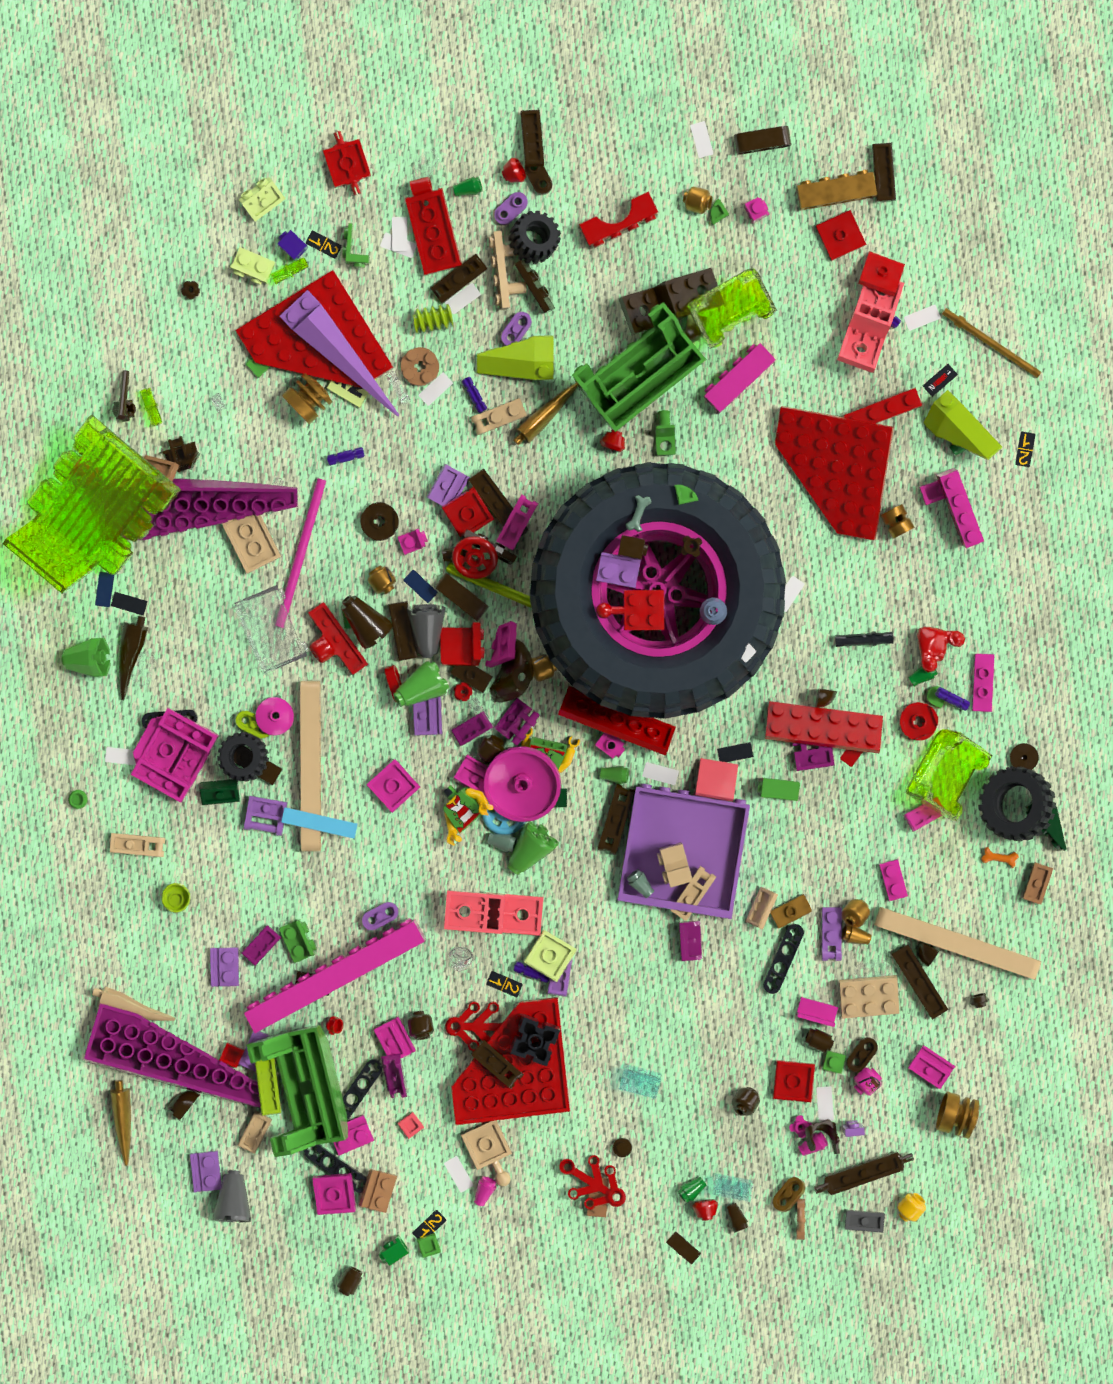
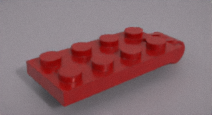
[405,176,462,276]

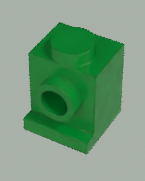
[378,1235,410,1266]

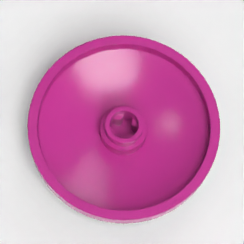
[484,747,561,822]

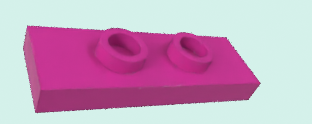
[972,654,995,712]

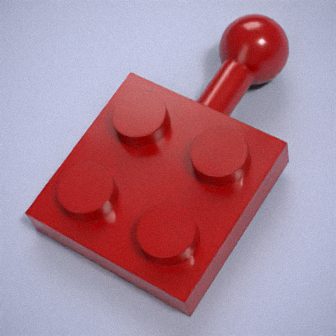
[596,590,664,630]

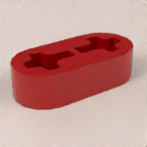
[385,665,402,702]

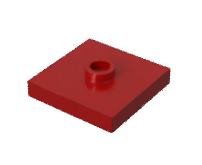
[815,210,867,261]
[858,251,905,297]
[442,487,494,537]
[773,1060,815,1103]

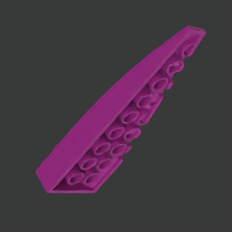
[104,477,298,540]

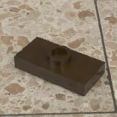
[451,665,493,693]

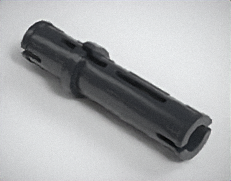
[835,631,894,647]

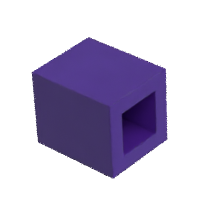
[277,230,309,262]

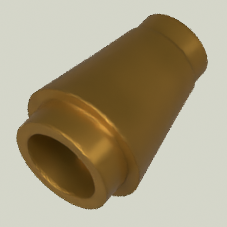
[842,925,872,945]

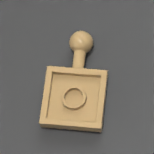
[461,1120,512,1187]

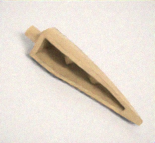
[92,987,176,1021]

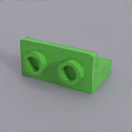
[279,919,317,963]

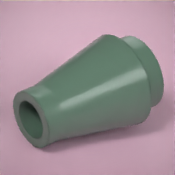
[487,833,517,853]
[627,869,654,898]

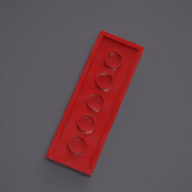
[558,686,676,756]
[765,701,883,754]

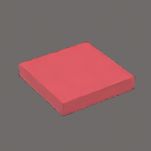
[695,758,739,802]

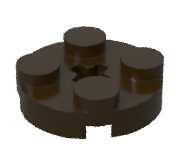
[360,502,399,541]

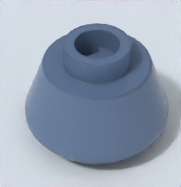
[700,598,727,625]

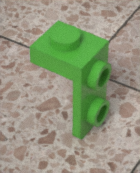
[342,223,370,268]
[757,777,800,801]

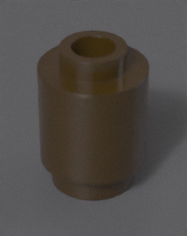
[804,1028,834,1053]
[337,1266,363,1296]

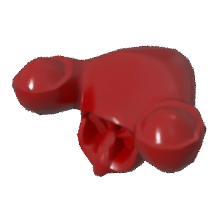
[917,627,965,672]

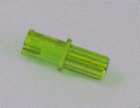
[271,257,309,285]
[139,388,162,426]

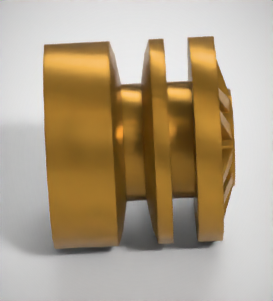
[281,373,333,425]
[936,1091,979,1139]

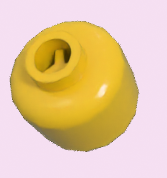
[897,1193,926,1222]

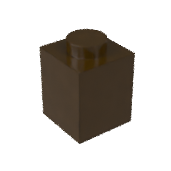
[618,535,648,560]

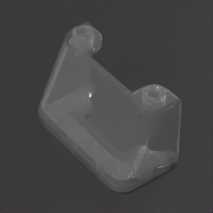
[233,585,309,676]

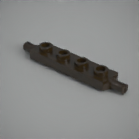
[814,1151,914,1195]

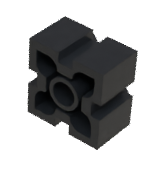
[509,1014,560,1066]

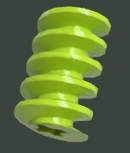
[413,304,454,333]

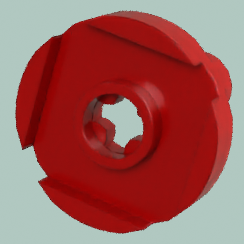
[899,702,938,741]

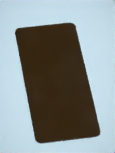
[666,1232,701,1264]

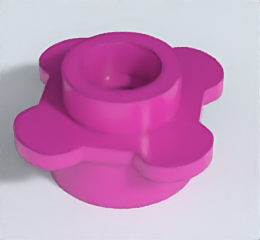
[789,1115,812,1138]

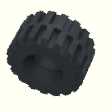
[508,211,561,264]
[217,732,269,782]

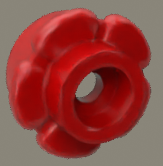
[454,682,473,701]
[326,1016,343,1035]

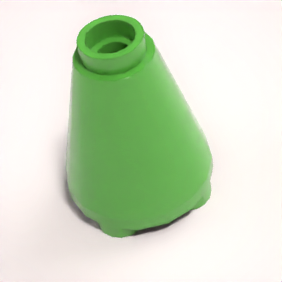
[393,661,449,707]
[507,821,559,875]

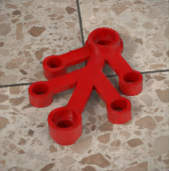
[445,1001,502,1051]
[559,1155,626,1210]

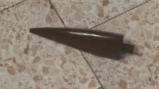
[119,616,148,701]

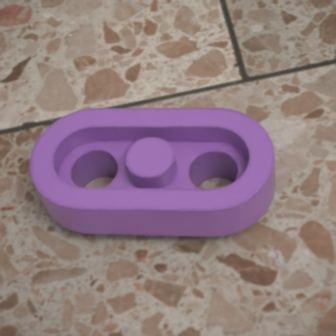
[495,192,528,225]
[501,312,532,346]
[362,902,399,930]

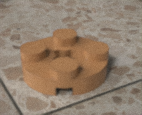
[401,347,439,386]

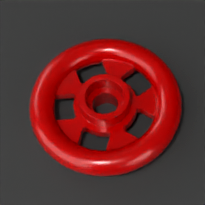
[452,537,498,579]

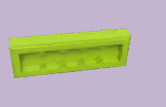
[255,1058,281,1116]

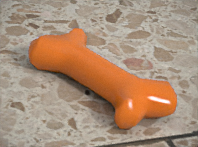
[981,847,1019,868]

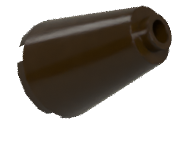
[341,595,392,649]

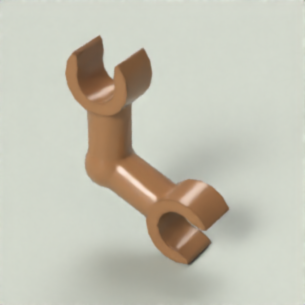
[796,1199,806,1240]

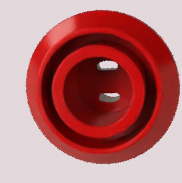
[502,158,526,183]
[600,429,625,452]
[692,1199,718,1221]

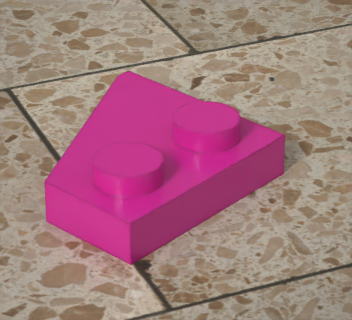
[485,621,517,668]

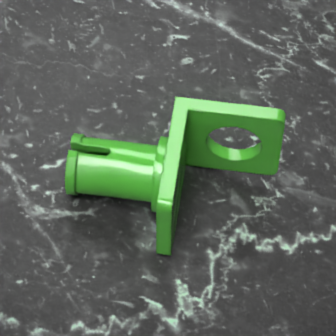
[655,410,676,456]

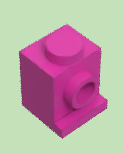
[744,197,770,224]
[595,733,625,758]

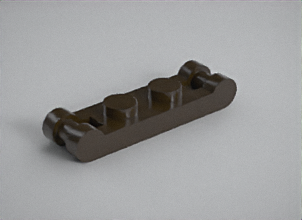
[597,784,635,855]

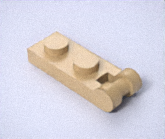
[470,398,527,436]
[110,833,165,857]
[670,866,716,921]

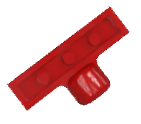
[308,602,368,676]

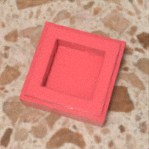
[397,1112,424,1139]

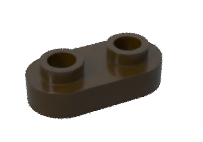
[524,166,552,195]
[847,1037,878,1072]

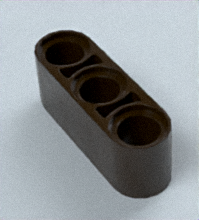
[734,126,792,155]
[434,573,489,622]

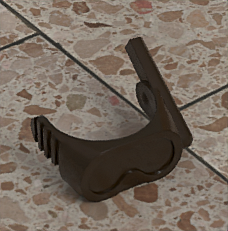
[805,1119,840,1154]

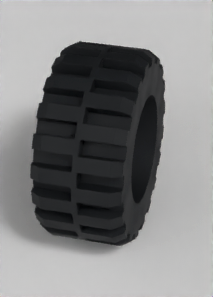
[978,766,1056,841]

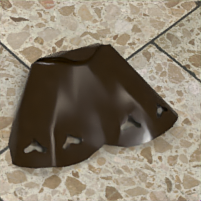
[490,639,534,702]

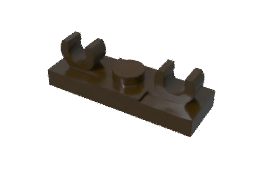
[430,254,488,304]

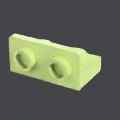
[239,177,286,222]
[230,247,276,285]

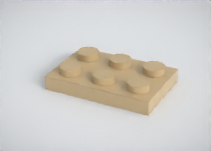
[222,515,282,574]
[839,975,900,1019]

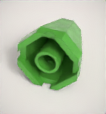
[61,638,111,677]

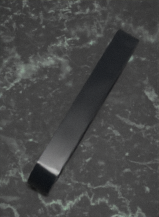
[763,923,804,994]
[343,1059,383,1121]
[304,1144,367,1193]

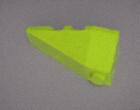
[477,335,554,380]
[923,390,1002,460]

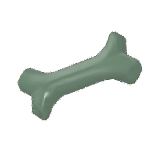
[626,495,651,532]

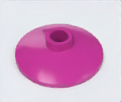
[255,697,294,736]

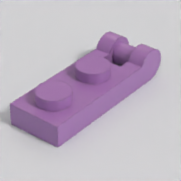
[822,907,842,961]

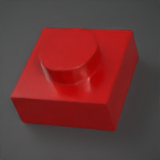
[219,1042,245,1068]

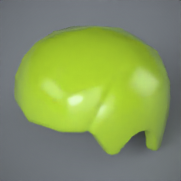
[161,883,190,913]

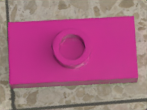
[903,797,946,832]

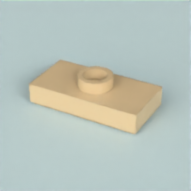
[745,887,778,929]
[238,1111,272,1154]

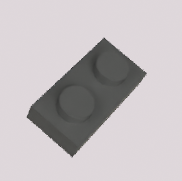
[845,1209,885,1233]

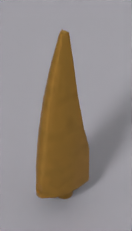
[513,383,578,445]
[111,1080,131,1166]

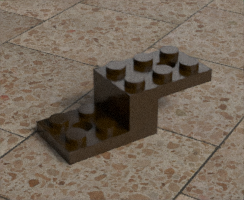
[619,268,724,335]

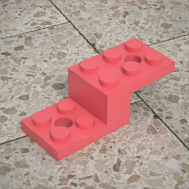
[837,282,904,373]
[444,890,543,936]

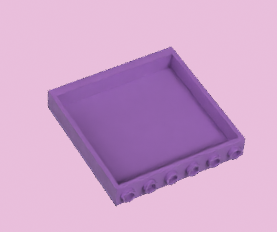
[617,783,750,919]

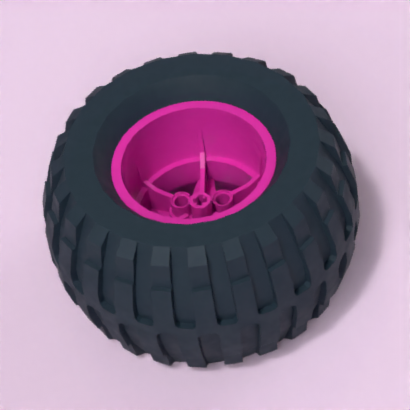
[530,462,787,719]

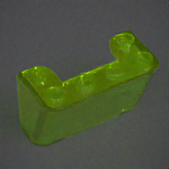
[687,268,778,349]

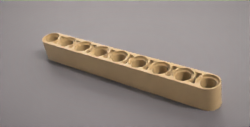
[300,681,321,852]
[874,907,1042,980]

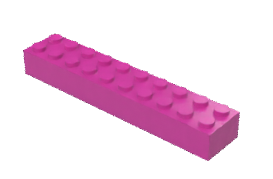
[244,918,426,1033]

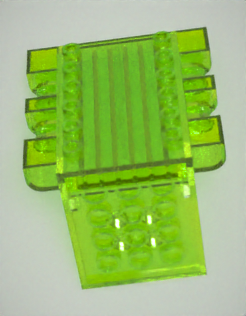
[2,415,181,594]

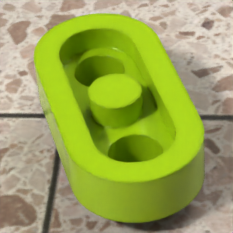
[236,711,270,738]

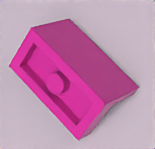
[796,997,838,1027]

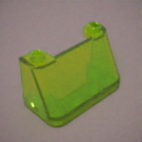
[906,729,993,821]

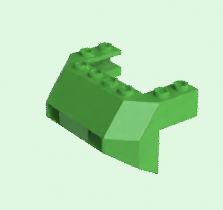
[572,302,707,432]
[246,1025,348,1157]

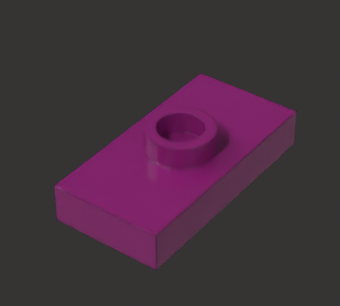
[451,711,493,746]
[241,925,282,966]

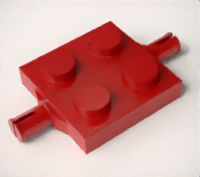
[323,131,371,196]

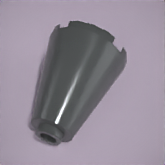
[407,604,446,658]
[213,1170,251,1223]

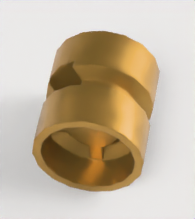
[880,504,915,539]

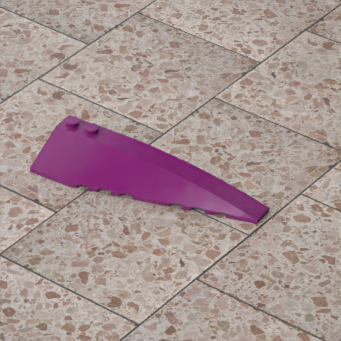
[84,1003,261,1108]

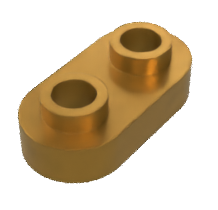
[773,1177,805,1212]

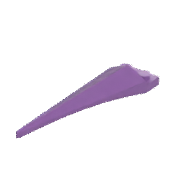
[280,290,399,416]

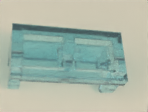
[619,1064,662,1099]
[712,1173,753,1202]

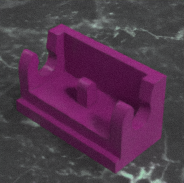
[679,920,702,961]
[381,1054,407,1098]

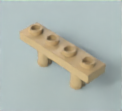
[489,231,526,310]

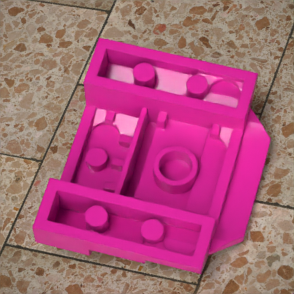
[131,708,219,803]

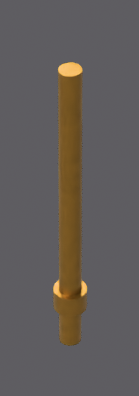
[942,308,1041,378]

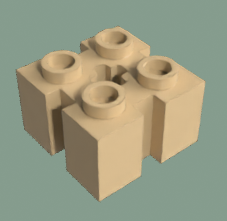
[657,842,693,887]

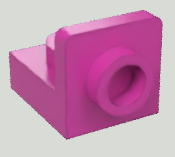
[398,528,428,555]

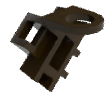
[162,436,200,472]

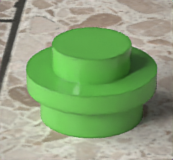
[68,790,88,809]

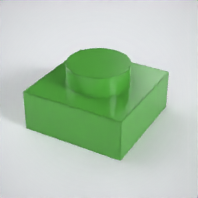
[822,1050,846,1074]

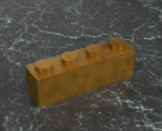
[796,170,877,211]

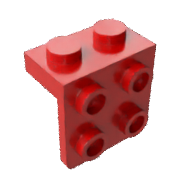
[440,622,484,666]

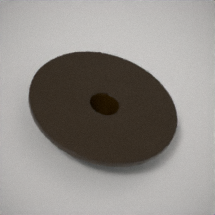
[1010,743,1039,770]

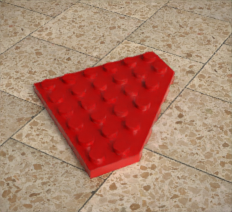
[236,270,394,388]
[775,406,894,540]
[451,997,570,1125]

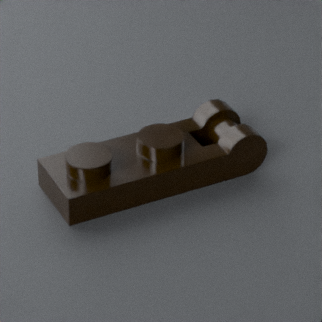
[471,1040,524,1089]

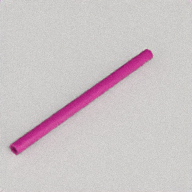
[275,478,326,628]

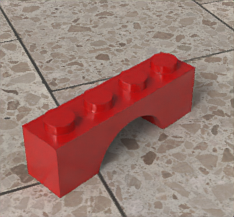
[579,191,659,248]
[842,387,922,424]

